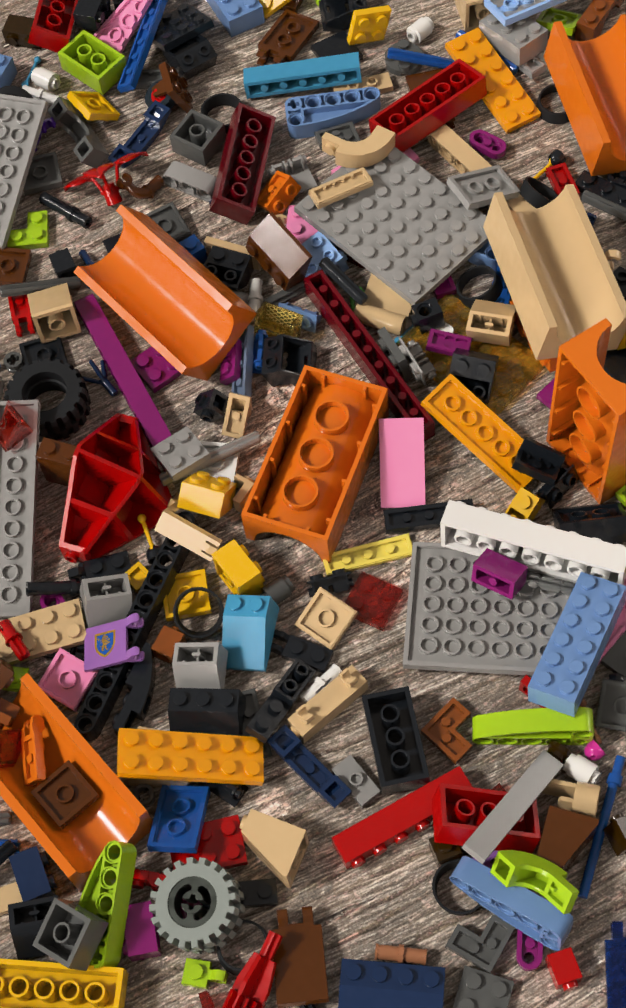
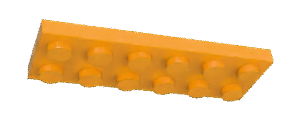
[445,27,541,134]
[420,374,534,493]
[117,728,264,786]

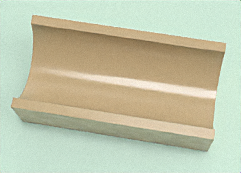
[483,184,626,360]

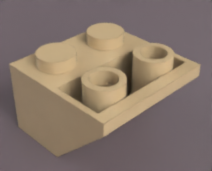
[466,299,517,347]

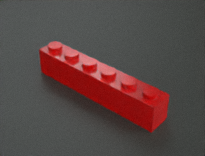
[331,766,473,869]

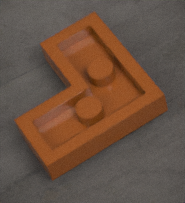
[421,697,473,765]

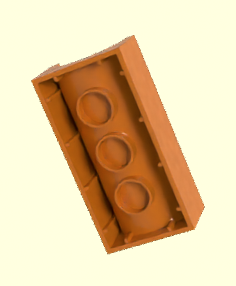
[543,14,626,176]
[74,204,257,381]
[546,318,626,504]
[241,365,389,563]
[0,673,153,892]

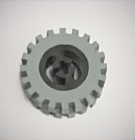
[149,857,245,954]

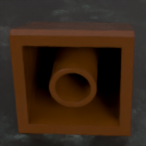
[35,437,77,486]
[537,805,599,871]

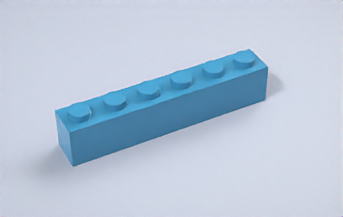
[243,52,362,99]

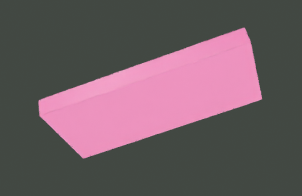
[379,418,426,508]

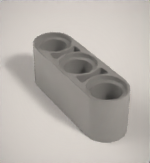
[162,161,217,202]

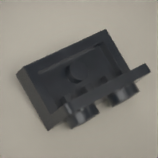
[511,437,566,486]

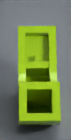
[490,850,579,914]

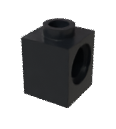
[48,248,77,278]
[410,297,445,334]

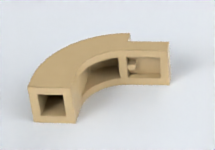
[322,125,395,168]

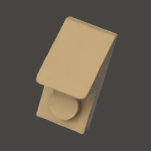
[221,392,252,438]

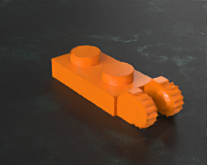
[21,714,47,786]

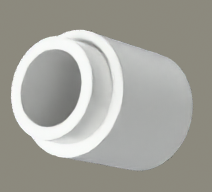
[406,16,434,44]
[31,67,60,92]
[563,753,601,784]

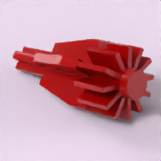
[222,930,283,1008]

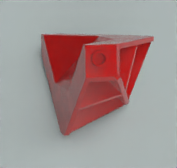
[59,413,172,563]

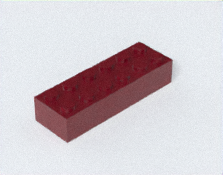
[209,102,276,225]

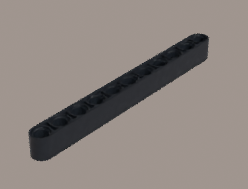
[74,511,199,741]

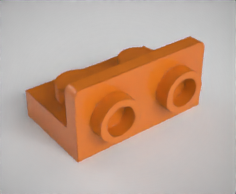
[257,170,302,215]

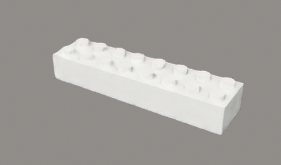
[440,500,626,585]

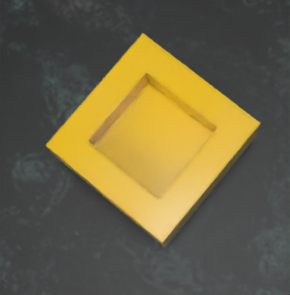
[125,561,149,594]

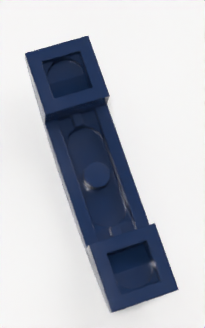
[108,100,171,169]
[267,725,352,809]

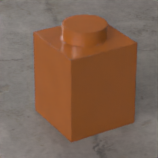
[151,625,187,665]

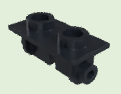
[537,464,578,509]
[306,568,354,597]
[197,782,249,808]

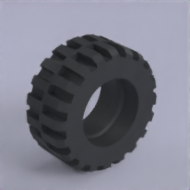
[4,358,91,442]

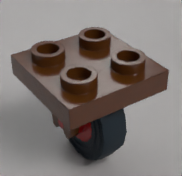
[145,61,194,113]

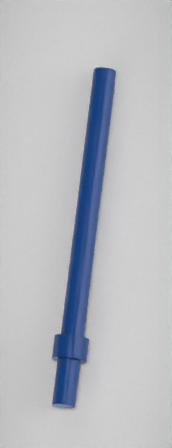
[578,755,626,899]

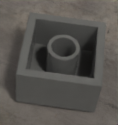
[170,109,226,166]
[32,898,109,971]

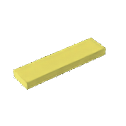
[323,533,413,577]

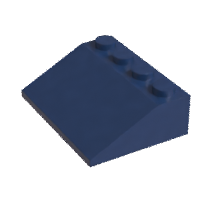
[338,958,445,1008]

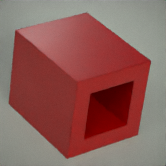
[545,947,583,992]

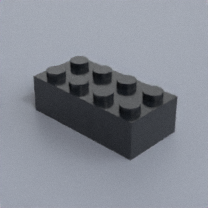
[362,686,430,796]

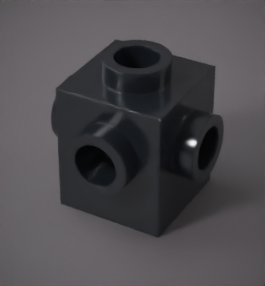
[193,388,229,422]

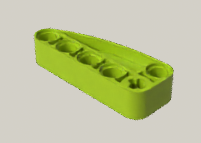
[472,707,594,745]
[78,840,137,968]

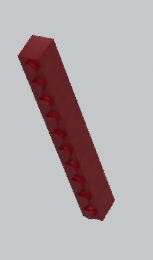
[304,269,435,441]

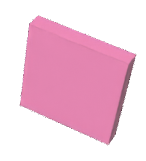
[38,648,99,712]

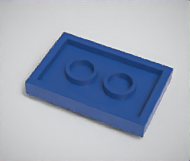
[147,785,211,854]

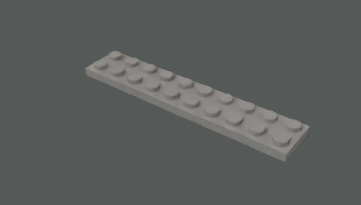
[0,400,41,619]

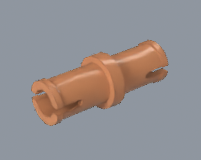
[374,943,427,966]

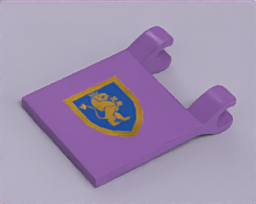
[84,613,145,673]

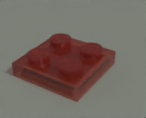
[345,572,403,631]

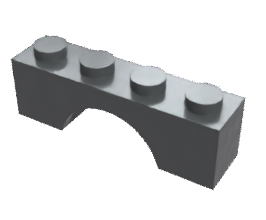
[47,96,109,168]

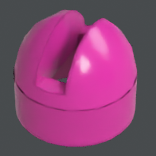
[584,739,606,761]

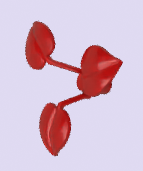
[64,151,148,206]

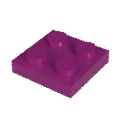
[130,346,182,393]

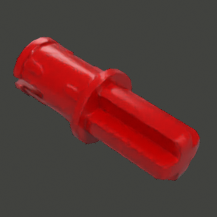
[0,619,30,661]

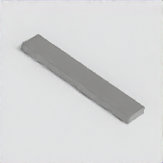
[462,750,564,864]

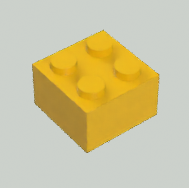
[177,471,237,519]
[211,539,265,595]

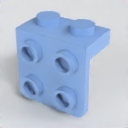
[302,231,349,277]

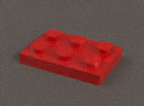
[170,815,248,870]

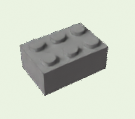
[479,13,548,67]

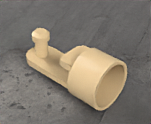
[542,779,601,818]

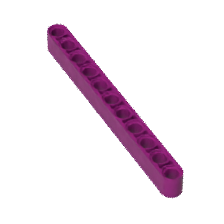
[73,293,171,471]

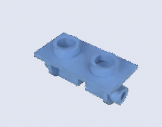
[277,302,322,333]

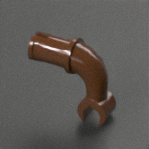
[116,173,165,199]

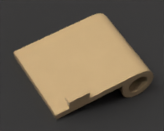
[354,273,412,336]

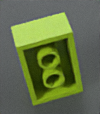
[58,30,126,95]

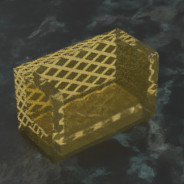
[254,302,303,338]

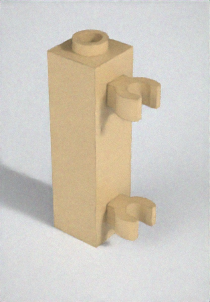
[287,665,368,744]

